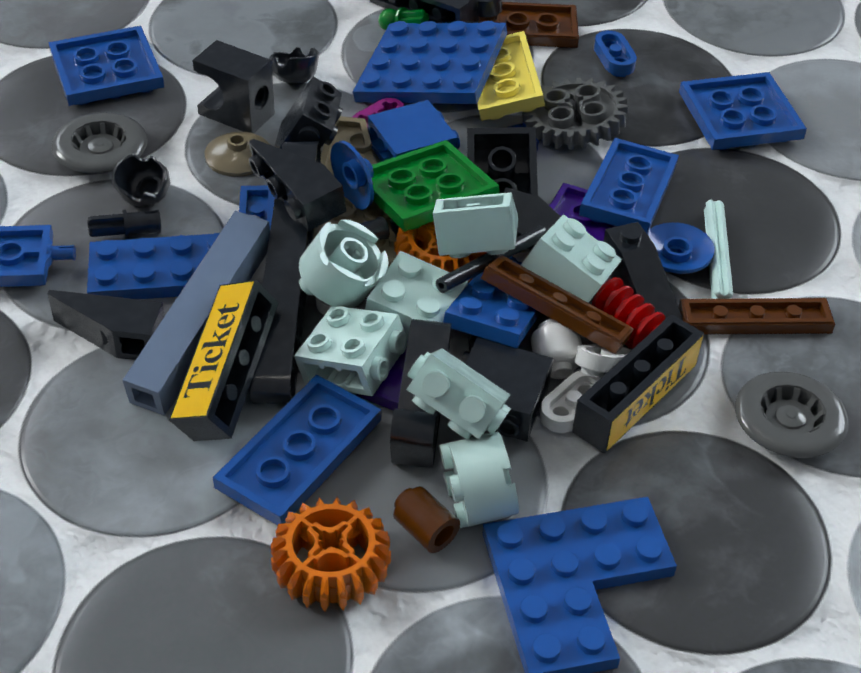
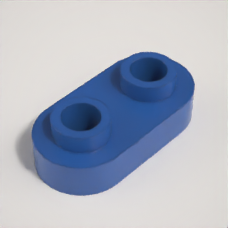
[594,30,637,77]

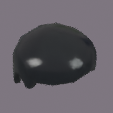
[269,47,319,84]
[112,154,171,207]

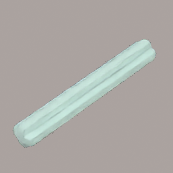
[704,199,733,299]

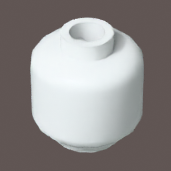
[530,319,582,379]

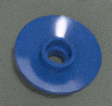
[330,141,374,210]
[648,222,715,274]

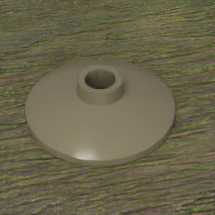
[205,132,270,177]

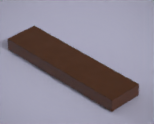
[481,255,634,355]
[678,298,835,335]

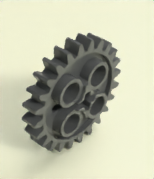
[522,77,628,150]

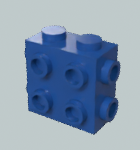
[368,100,460,162]

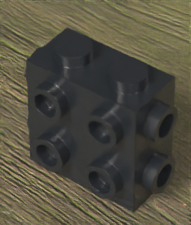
[275,76,343,152]
[461,337,553,442]

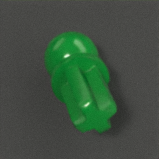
[378,7,429,30]

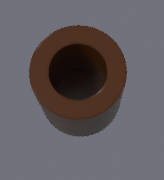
[393,486,460,553]

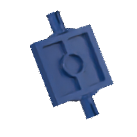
[0,225,76,287]

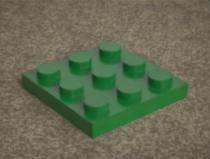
[372,140,500,232]

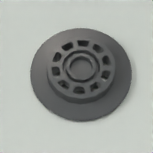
[52,112,147,174]
[735,372,848,458]

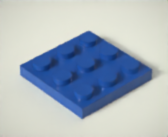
[48,26,164,106]
[679,72,807,150]

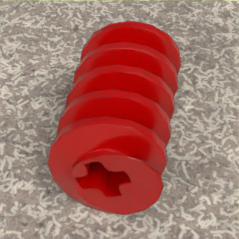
[592,277,666,349]

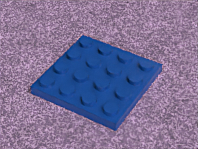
[352,21,507,104]

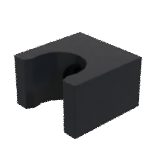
[192,40,275,133]

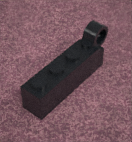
[370,0,503,23]

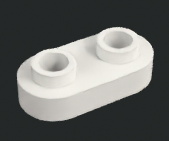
[575,344,631,378]
[540,371,601,433]

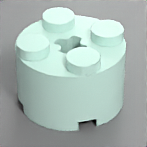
[299,219,389,308]
[439,432,519,529]

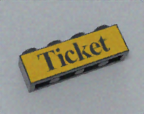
[169,280,279,441]
[572,314,704,453]

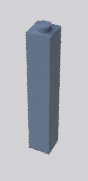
[123,210,270,416]

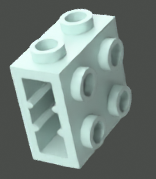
[294,306,408,396]
[406,348,511,439]

